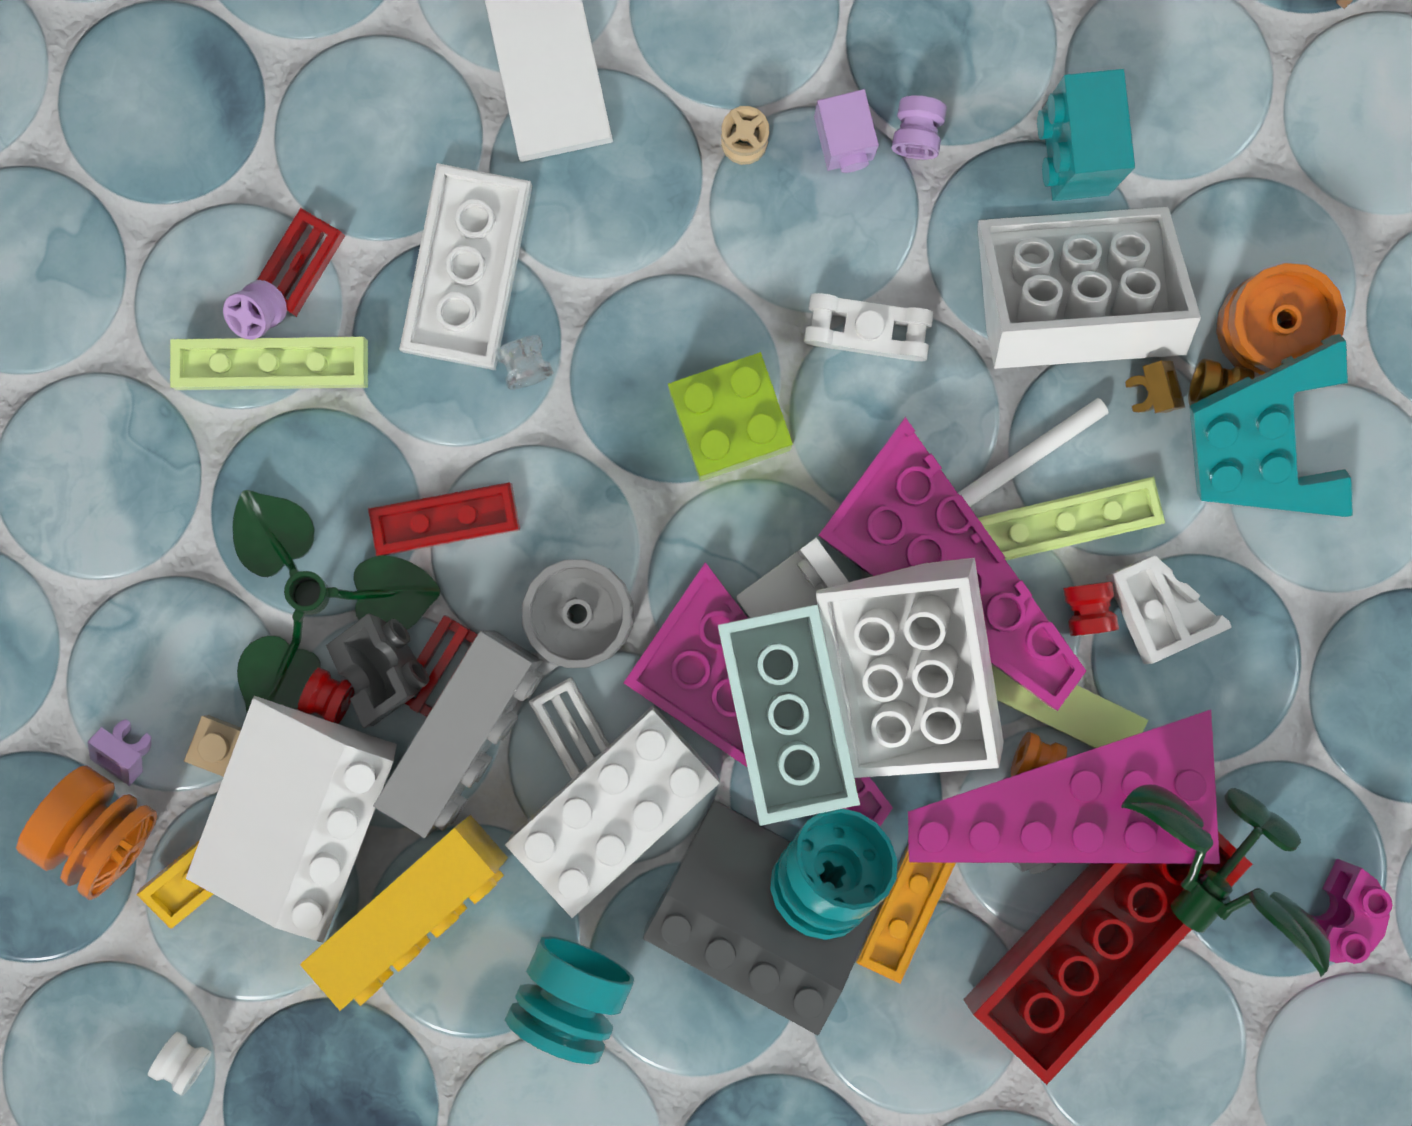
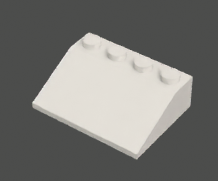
[978,207,1201,369]
[816,558,1004,778]
[186,696,397,943]

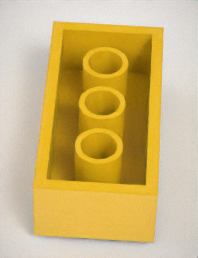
[300,814,508,1011]

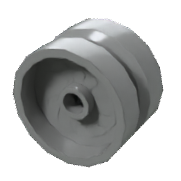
[522,559,634,668]

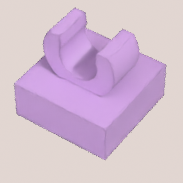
[87,719,151,786]

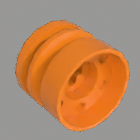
[16,765,158,900]

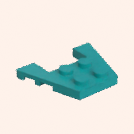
[1189,334,1353,517]

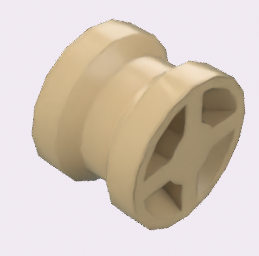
[721,106,769,165]

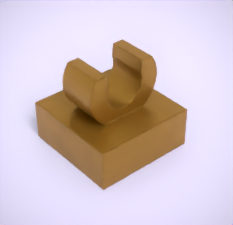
[1125,360,1185,413]

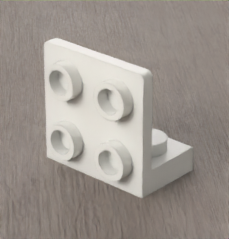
[737,538,849,618]

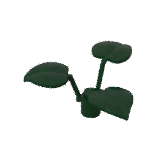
[232,490,440,713]
[1121,784,1330,977]

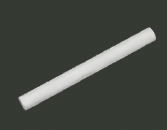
[958,398,1109,507]

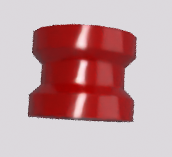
[297,668,355,724]

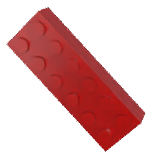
[963,831,1253,1085]

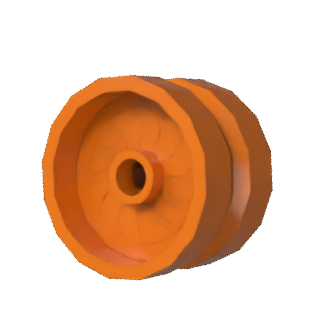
[1216,263,1346,377]

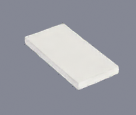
[485,0,613,162]
[399,163,532,370]

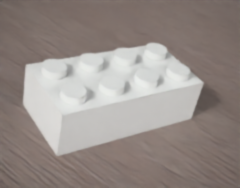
[505,705,720,918]

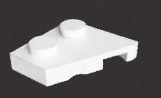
[1105,555,1232,664]

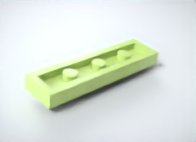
[170,337,368,390]

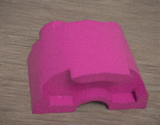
[1311,859,1393,964]

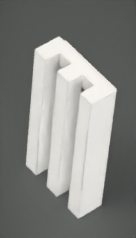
[529,677,609,779]

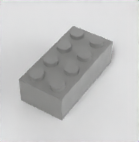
[373,630,544,838]

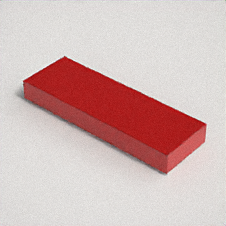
[368,482,520,556]

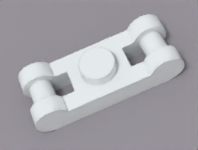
[804,293,934,361]

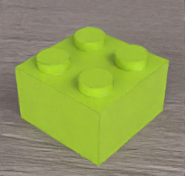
[668,352,793,482]

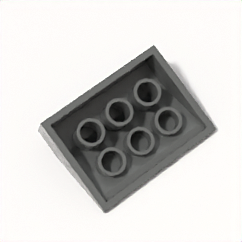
[643,799,880,1036]

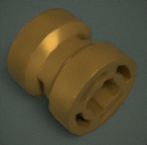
[1188,358,1255,405]

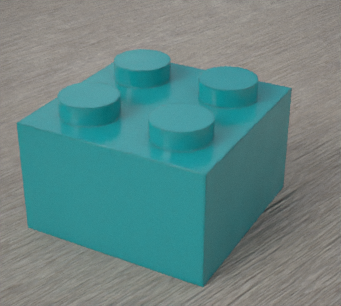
[1037,69,1135,201]

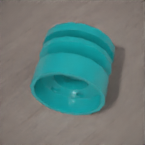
[770,809,897,940]
[505,936,634,1065]

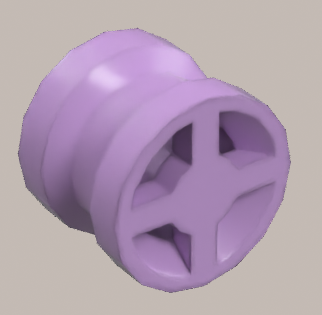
[223,280,287,340]

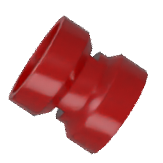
[1063,581,1119,636]

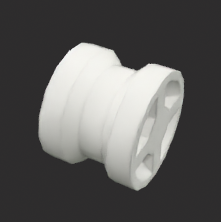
[148,1031,212,1096]

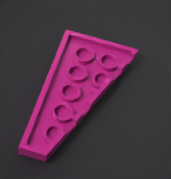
[817,417,1086,711]
[624,562,893,826]
[908,709,1220,864]

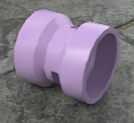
[891,96,947,160]

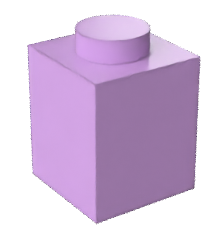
[814,89,879,173]

